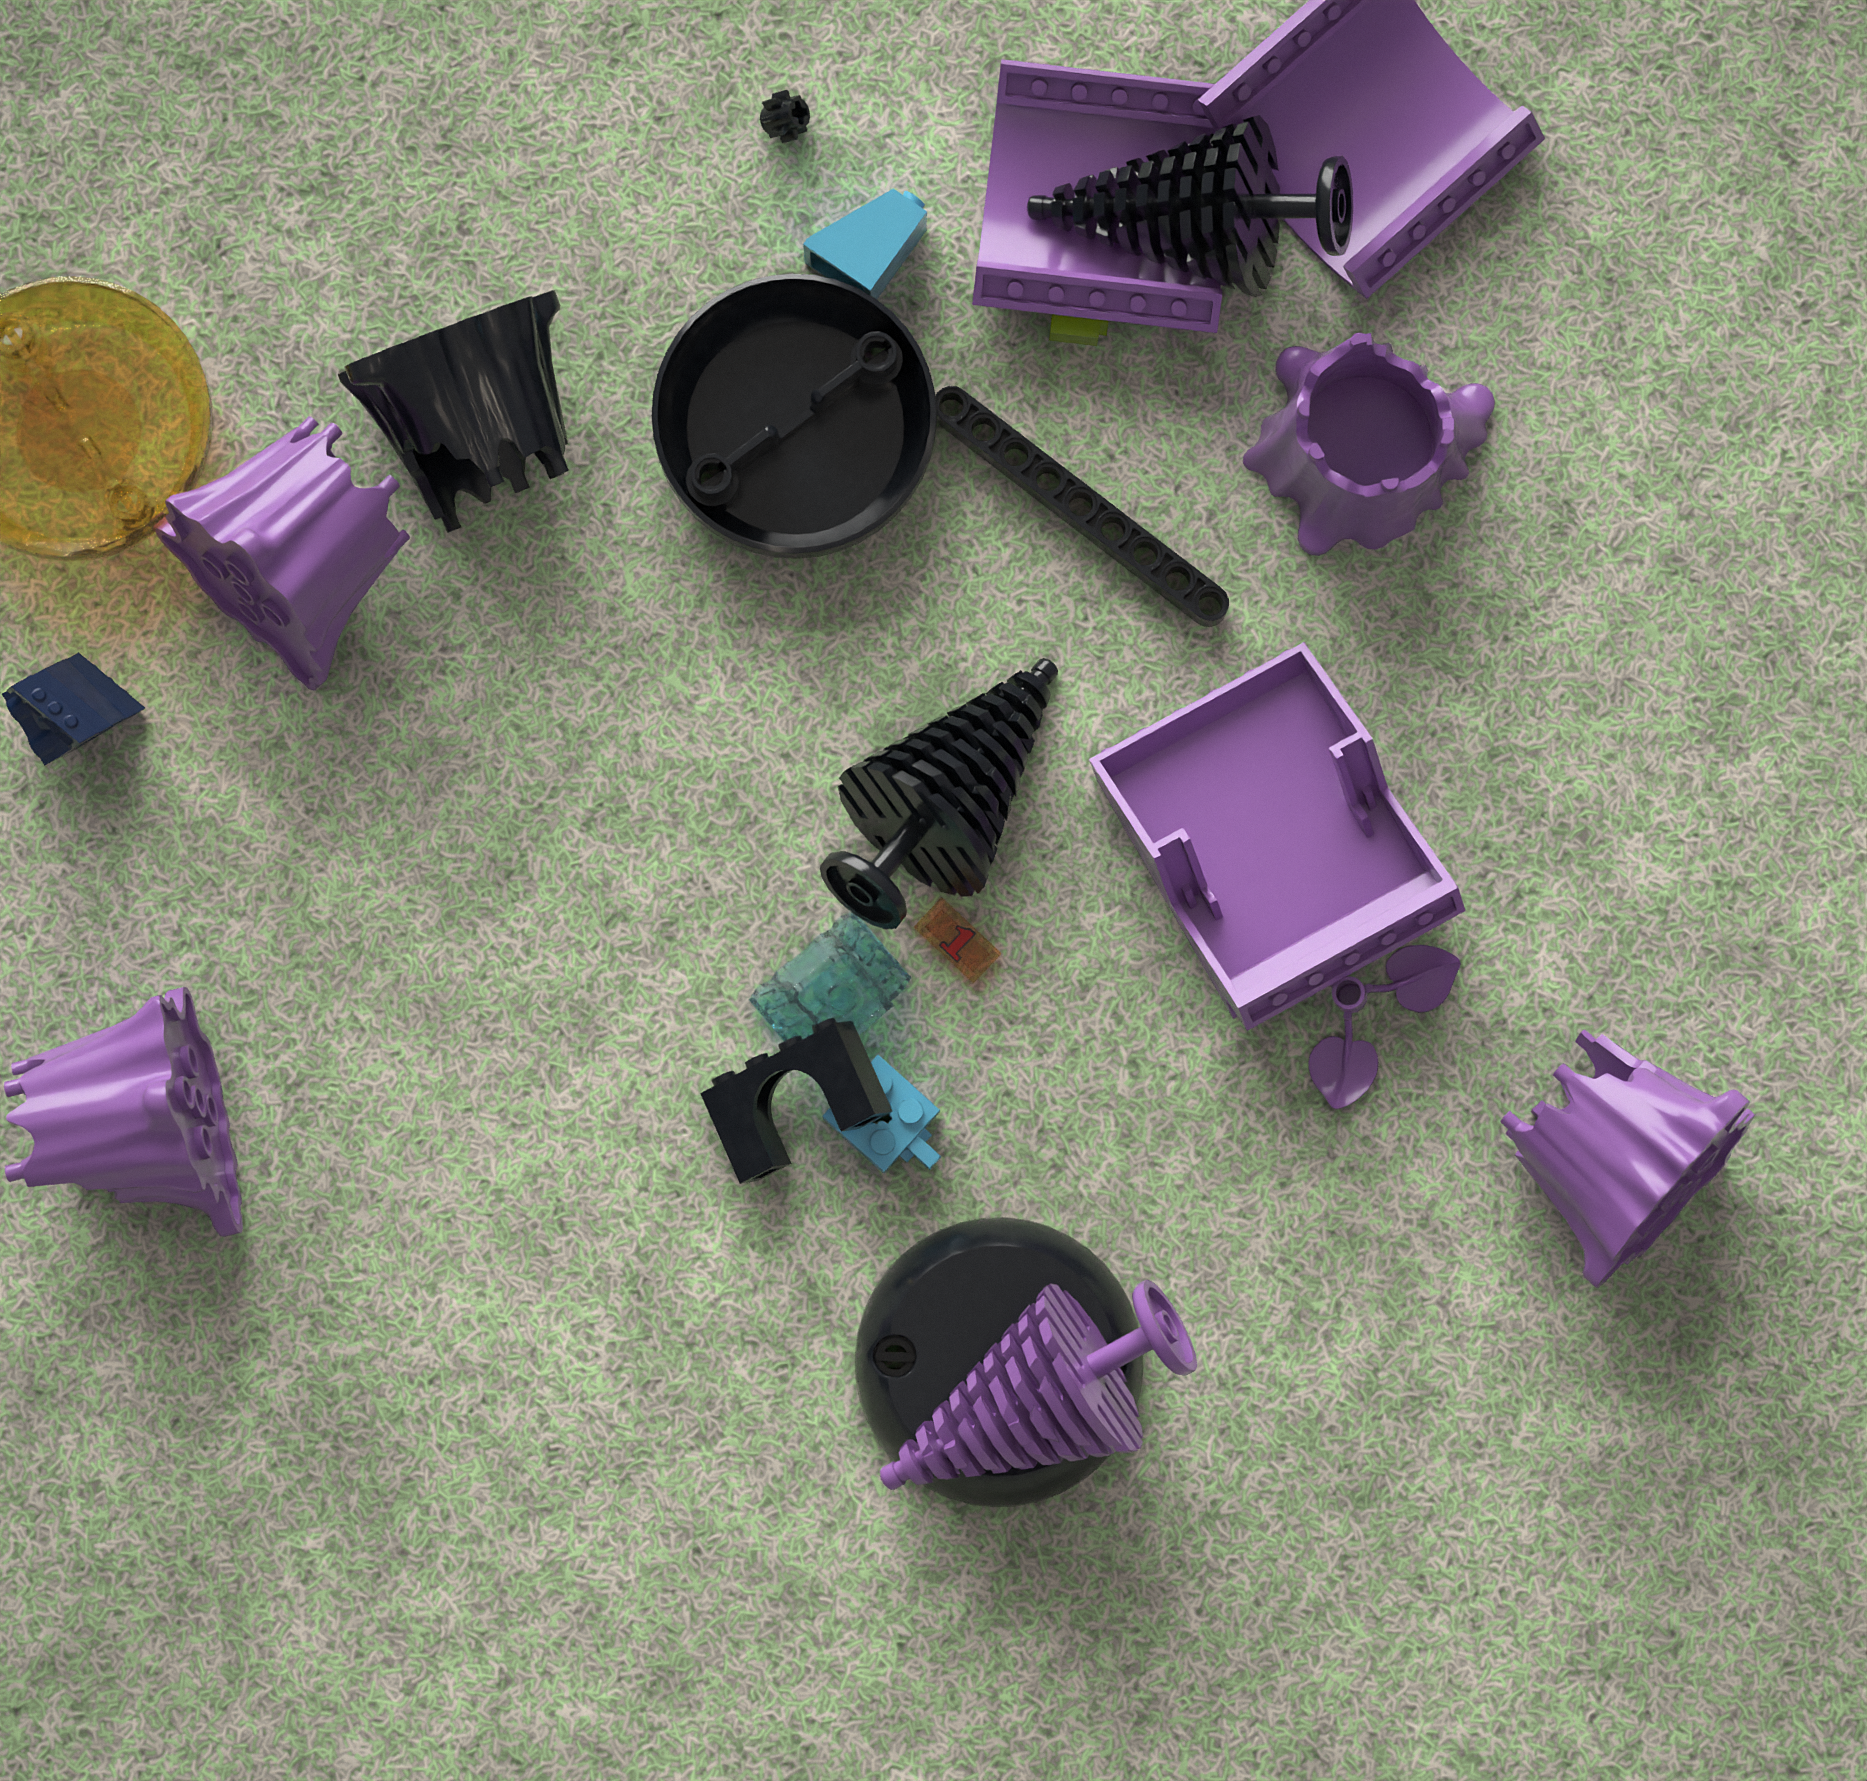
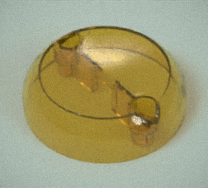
[0,276,214,562]

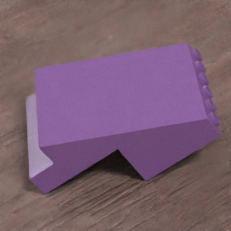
[1089,642,1465,1031]

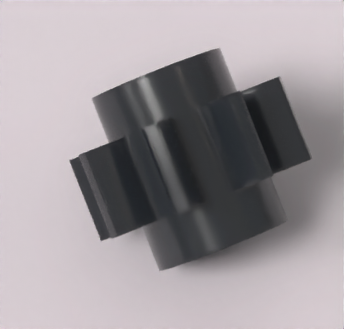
[760,90,810,143]

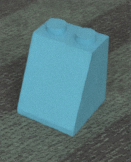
[803,188,927,299]

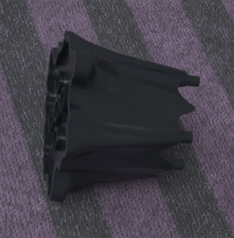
[338,290,569,533]

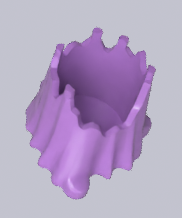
[1243,332,1495,556]
[155,416,410,691]
[4,987,243,1237]
[1500,1029,1755,1288]

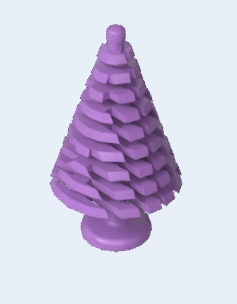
[880,1280,1197,1490]

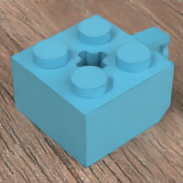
[822,1055,941,1174]

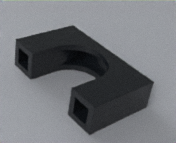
[700,1018,893,1184]

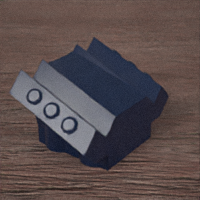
[2,652,145,766]

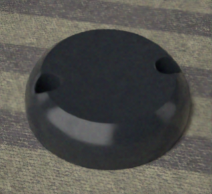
[651,273,937,559]
[854,1217,1144,1507]

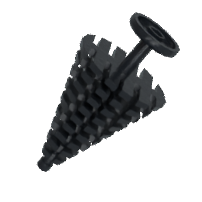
[1027,115,1353,297]
[820,658,1058,930]

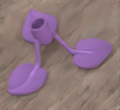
[1309,945,1461,1109]

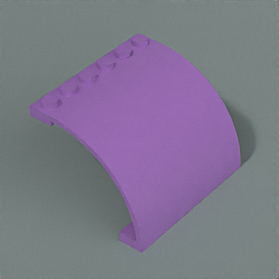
[1198,0,1545,299]
[972,59,1222,333]

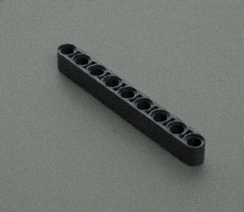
[935,386,1229,627]

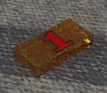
[913,897,1002,984]

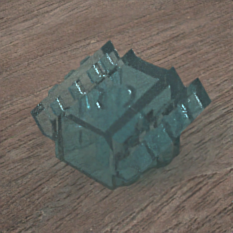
[749,912,912,1041]

